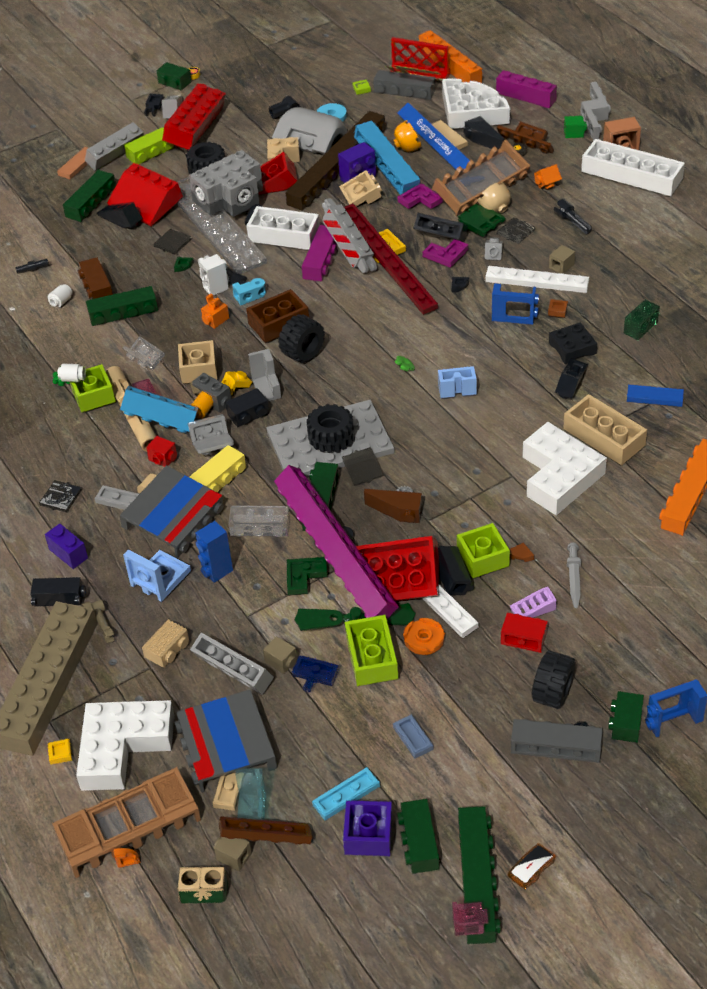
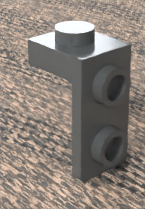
[192,373,231,413]

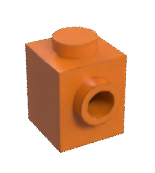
[534,164,562,189]

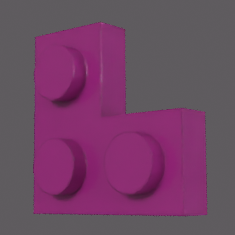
[397,183,443,209]
[422,239,468,268]

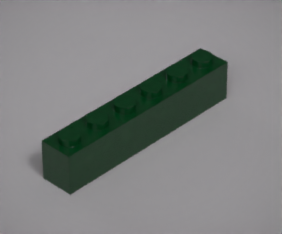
[458,806,500,944]

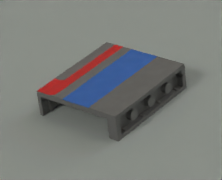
[120,465,224,558]
[175,690,277,793]

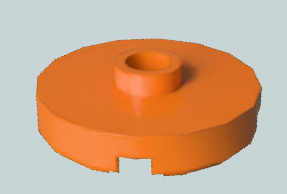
[403,618,445,655]

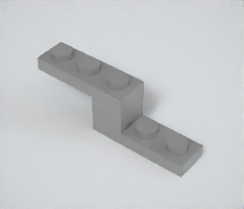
[580,81,611,141]

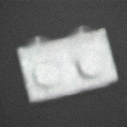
[123,336,166,371]

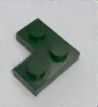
[287,557,327,595]

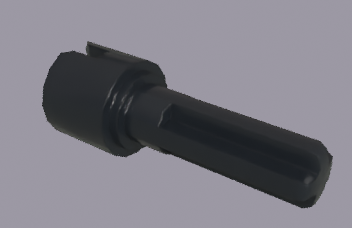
[554,199,592,234]

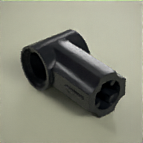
[268,96,300,119]

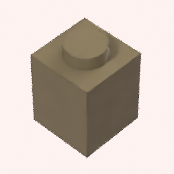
[549,245,575,274]
[263,636,297,674]
[214,837,252,872]

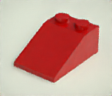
[258,152,298,195]

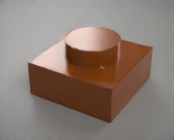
[548,299,568,317]

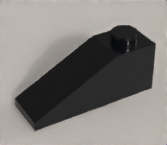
[464,116,505,149]
[97,202,142,229]
[555,358,588,399]

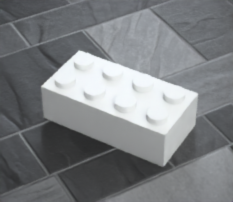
[247,206,320,250]

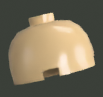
[478,182,511,213]

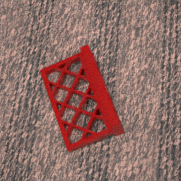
[390,37,450,81]

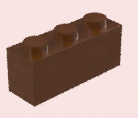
[77,257,113,299]

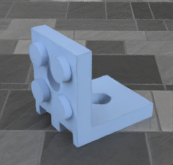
[123,549,191,602]

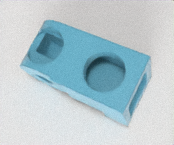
[232,278,266,306]

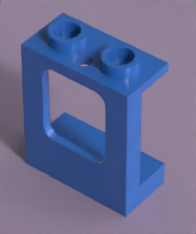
[492,283,539,324]
[645,679,707,738]

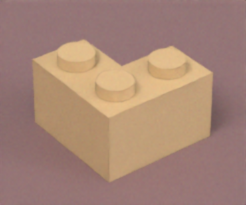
[267,137,300,162]

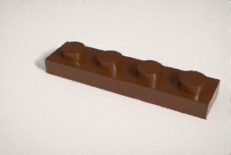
[219,816,312,845]

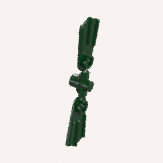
[294,603,416,631]

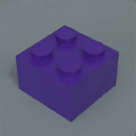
[338,142,376,183]
[343,800,393,856]

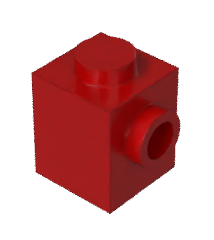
[146,436,177,467]

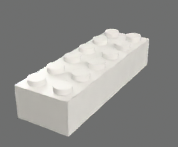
[582,139,685,196]

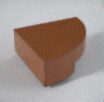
[509,542,534,562]

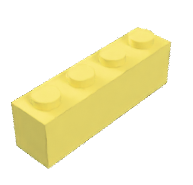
[189,446,246,493]

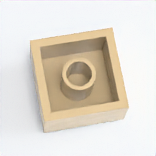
[178,340,217,384]

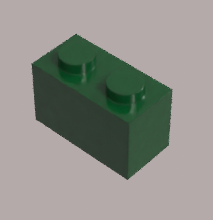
[156,62,192,91]
[608,691,644,743]

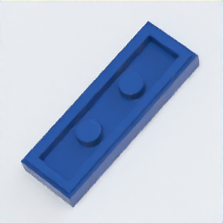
[627,385,684,407]

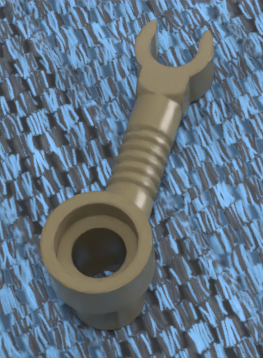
[81,599,115,643]

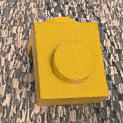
[222,371,252,396]

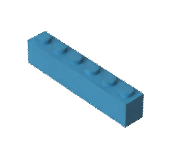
[354,121,420,195]

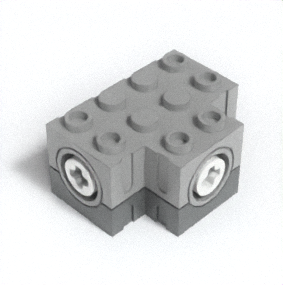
[189,150,263,217]

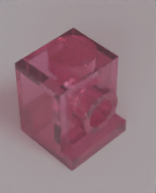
[452,902,488,936]

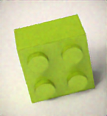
[70,364,115,412]
[457,523,510,578]

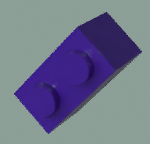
[45,523,88,569]

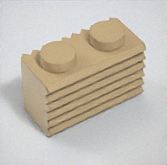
[142,619,189,668]

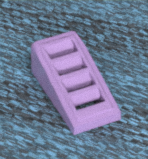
[510,586,556,618]

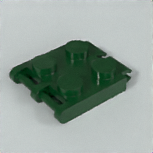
[457,204,506,237]

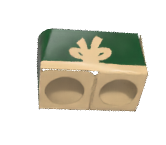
[178,867,228,903]

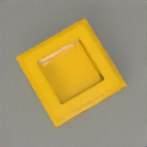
[48,739,72,765]

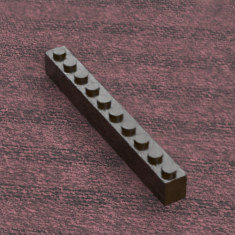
[285,111,386,211]

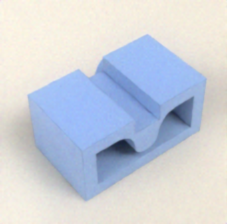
[438,366,477,398]

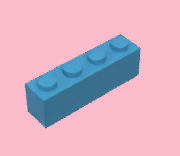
[120,386,198,433]

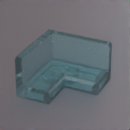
[235,769,266,820]

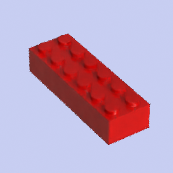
[162,83,226,150]

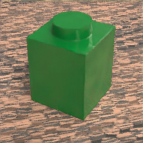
[564,116,587,138]

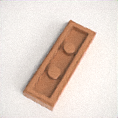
[57,147,88,179]

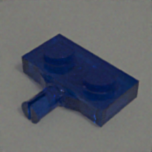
[292,655,339,693]

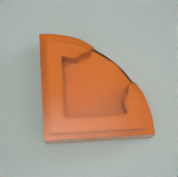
[113,848,141,868]

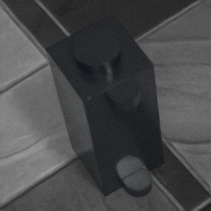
[438,546,474,595]
[30,577,86,607]

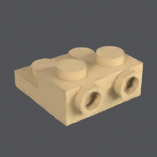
[339,170,382,206]

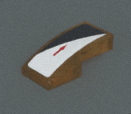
[507,843,556,890]

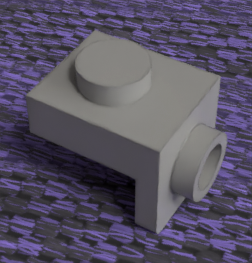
[485,237,503,260]

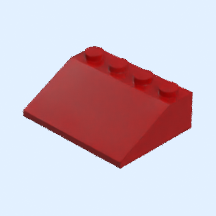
[107,163,183,226]
[356,536,439,601]

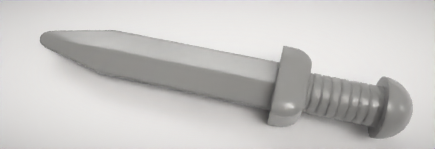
[566,542,581,608]

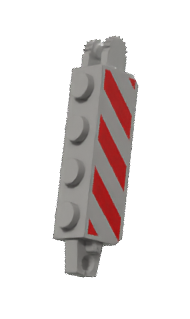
[322,198,377,273]

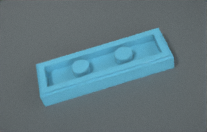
[312,767,380,820]

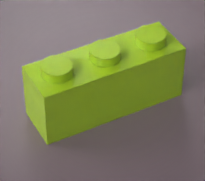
[124,127,175,164]

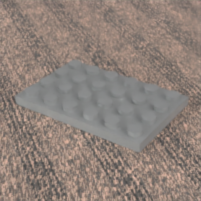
[266,400,394,477]

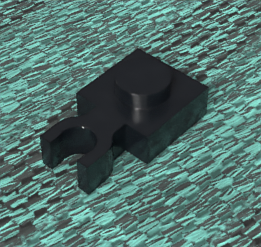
[144,93,164,117]

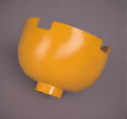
[393,120,422,152]

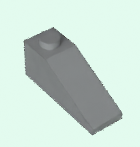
[162,95,182,121]

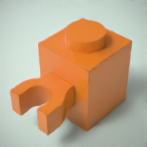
[201,293,229,329]

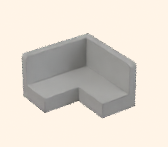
[248,349,281,401]

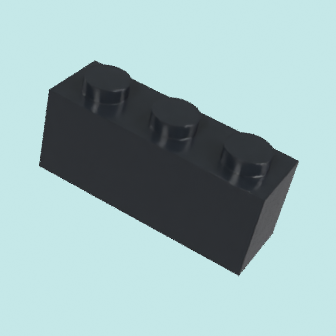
[413,213,469,242]

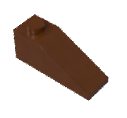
[364,489,422,523]

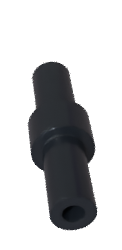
[15,259,49,273]

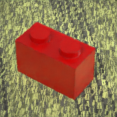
[501,612,548,653]

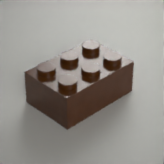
[246,289,309,343]

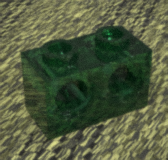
[624,299,660,340]

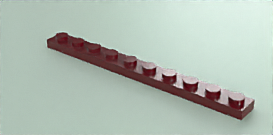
[344,203,438,315]

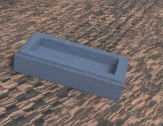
[393,714,433,759]

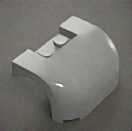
[272,107,348,154]

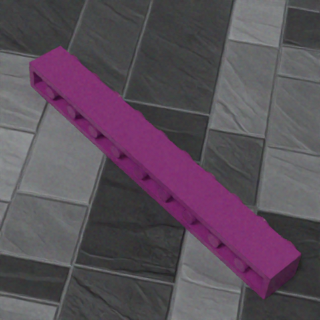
[274,465,398,619]

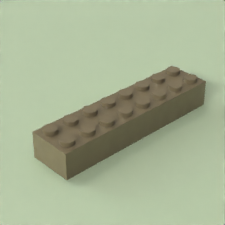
[0,601,98,756]

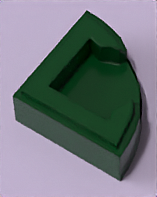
[174,257,194,272]

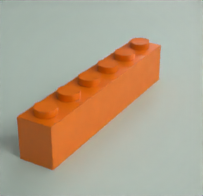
[419,30,482,83]
[659,439,707,536]

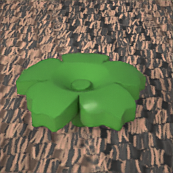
[395,356,415,371]

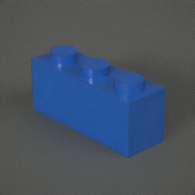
[195,521,233,583]

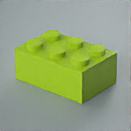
[345,615,398,686]

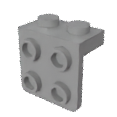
[187,414,234,455]

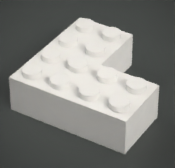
[523,422,607,515]
[76,700,174,791]

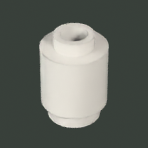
[48,284,72,308]
[58,364,86,382]

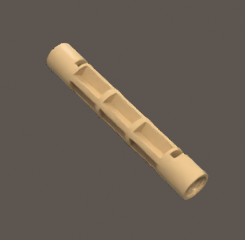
[105,366,156,452]

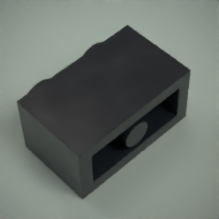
[225,388,269,428]

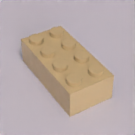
[563,394,647,466]

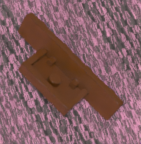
[497,121,554,154]

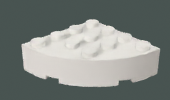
[442,79,510,129]

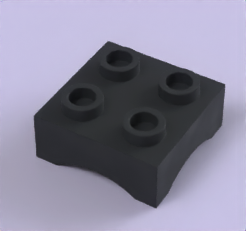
[549,322,597,364]

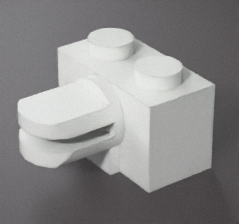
[198,254,229,295]

